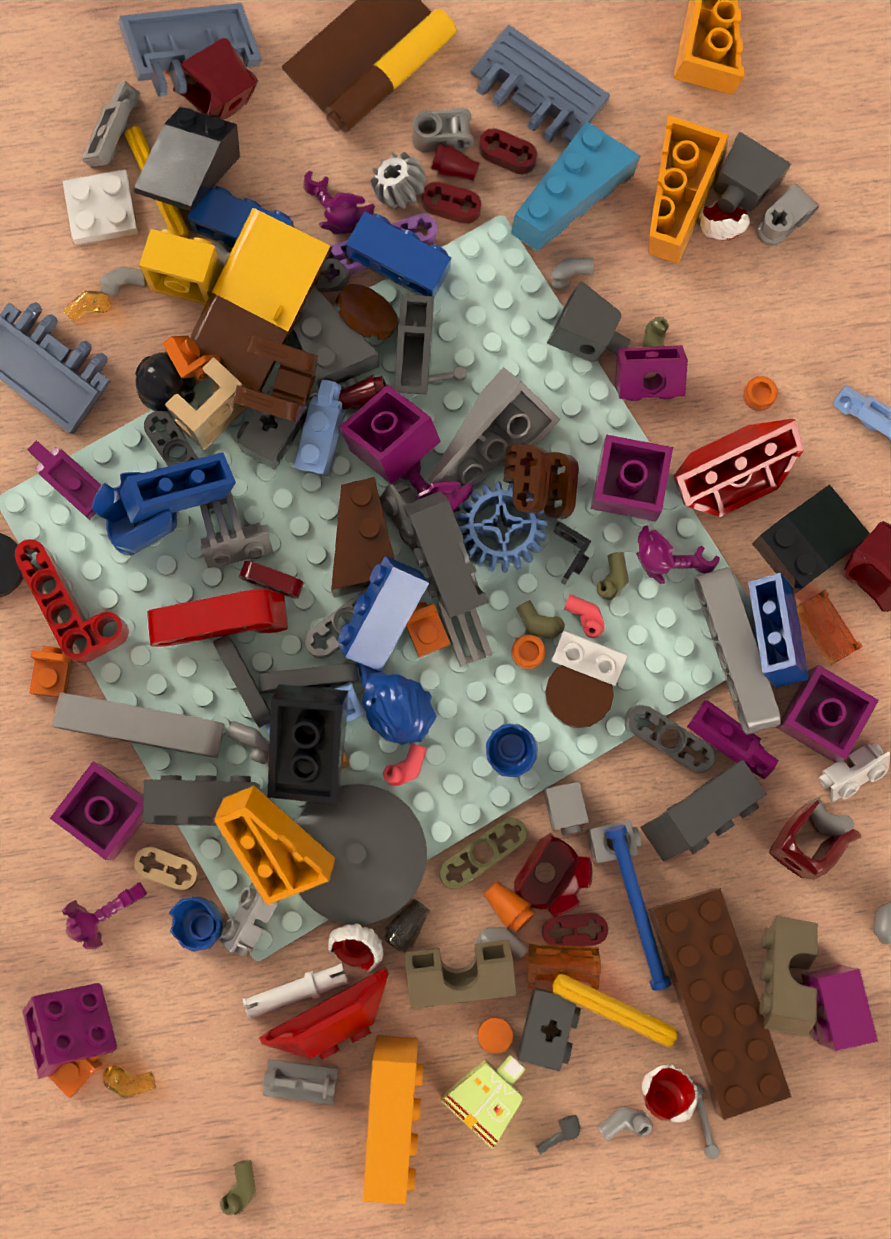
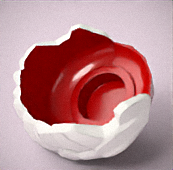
[699,200,750,240]
[328,923,384,973]
[641,1065,698,1122]

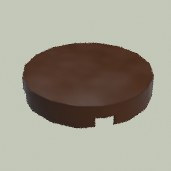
[335,284,398,340]
[545,665,614,728]

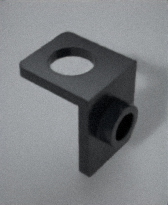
[553,521,591,585]

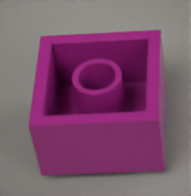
[338,385,441,485]
[590,434,673,522]
[776,665,879,763]
[50,761,144,861]
[800,965,878,1051]

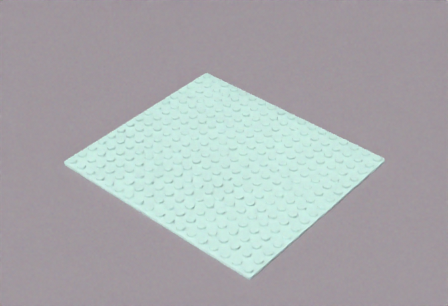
[0,215,759,961]

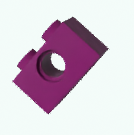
[615,345,688,401]

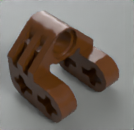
[232,334,319,422]
[503,445,579,519]

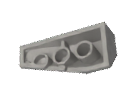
[428,367,561,491]

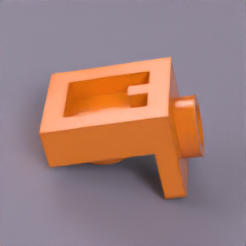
[162,336,222,380]
[406,602,450,658]
[29,646,72,698]
[49,1056,103,1099]

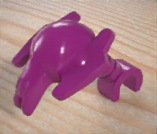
[303,171,375,234]
[400,460,473,513]
[636,525,720,584]
[62,882,147,949]

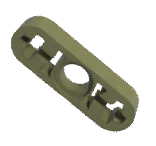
[440,817,527,889]

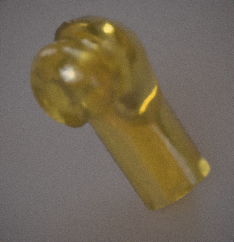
[62,291,111,323]
[102,1065,156,1098]

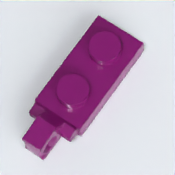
[27,440,102,520]
[687,700,779,779]

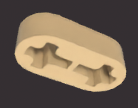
[134,847,200,890]

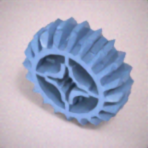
[457,481,547,573]

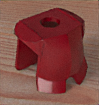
[173,38,258,120]
[843,521,891,612]
[769,800,862,880]
[514,833,593,917]

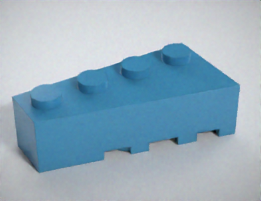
[511,121,640,251]

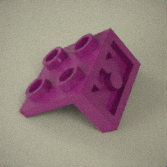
[22,983,117,1079]

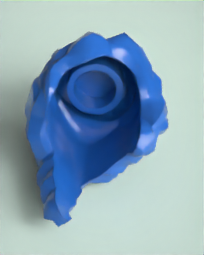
[356,662,437,745]

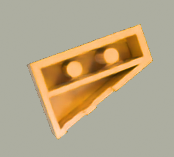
[214,786,335,905]

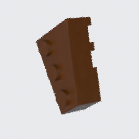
[331,477,394,597]

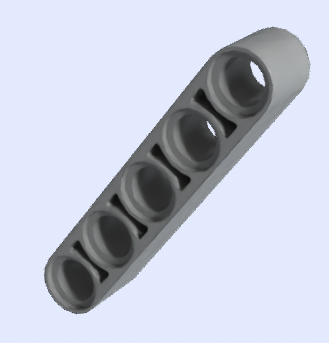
[694,567,781,735]
[52,693,225,758]

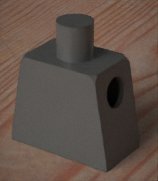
[713,132,791,213]
[547,281,630,362]

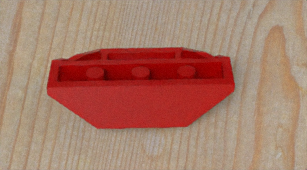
[674,418,805,517]
[259,967,389,1060]

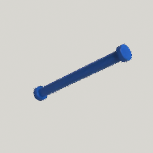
[605,824,671,991]

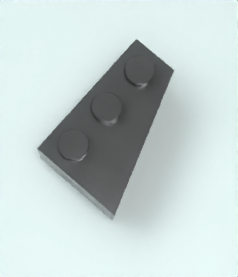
[292,286,380,390]
[401,491,489,618]
[640,760,767,862]
[142,775,260,826]

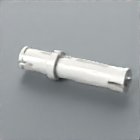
[243,963,350,1020]

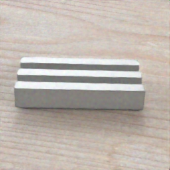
[200,491,245,549]
[438,601,492,667]

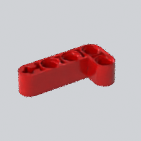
[14,539,129,663]
[147,589,288,647]

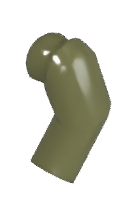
[643,317,669,347]
[597,552,629,600]
[516,600,565,639]
[220,1160,256,1215]

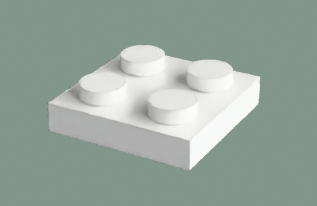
[63,169,139,245]

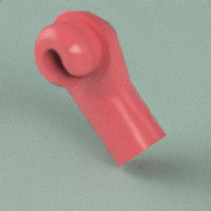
[563,594,605,638]
[383,743,427,786]

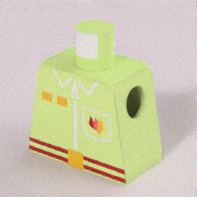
[441,1055,526,1149]

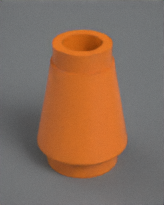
[484,881,535,933]

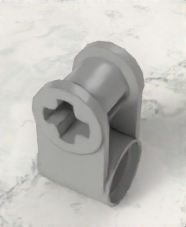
[412,108,474,153]
[757,183,819,246]

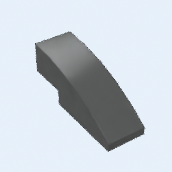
[394,294,434,395]

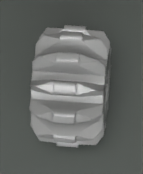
[370,151,427,210]

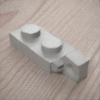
[82,81,140,167]

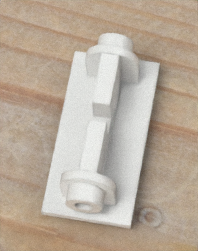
[552,630,628,686]
[818,742,890,803]

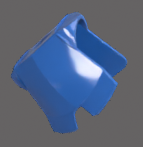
[91,472,177,555]

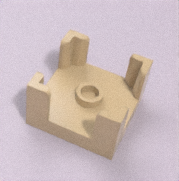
[165,357,248,451]

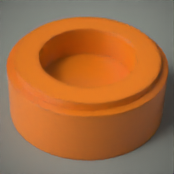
[743,376,778,411]
[511,635,546,670]
[478,1017,513,1054]

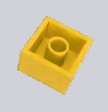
[139,229,222,305]

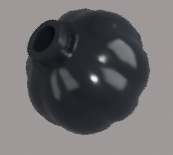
[135,352,195,412]

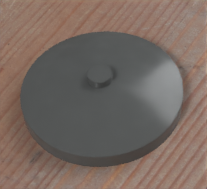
[296,784,427,925]

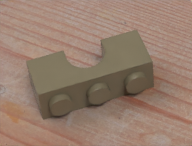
[759,916,818,1036]
[405,940,516,1008]

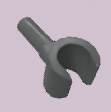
[536,1114,581,1154]

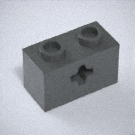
[237,386,308,471]
[517,987,581,1071]

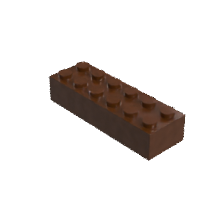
[648,888,792,1120]

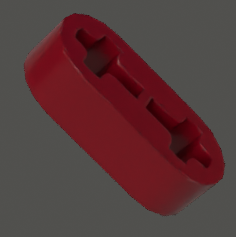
[479,128,537,175]
[422,182,481,224]
[238,561,304,599]
[542,913,609,949]

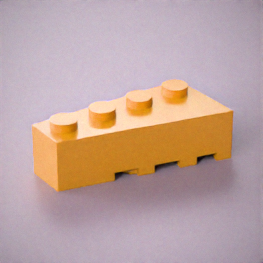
[673,0,745,95]
[648,115,729,264]
[363,1035,424,1205]

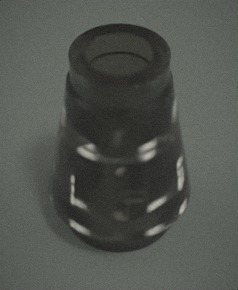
[382,899,430,954]

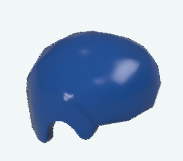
[486,724,538,777]
[169,897,223,952]

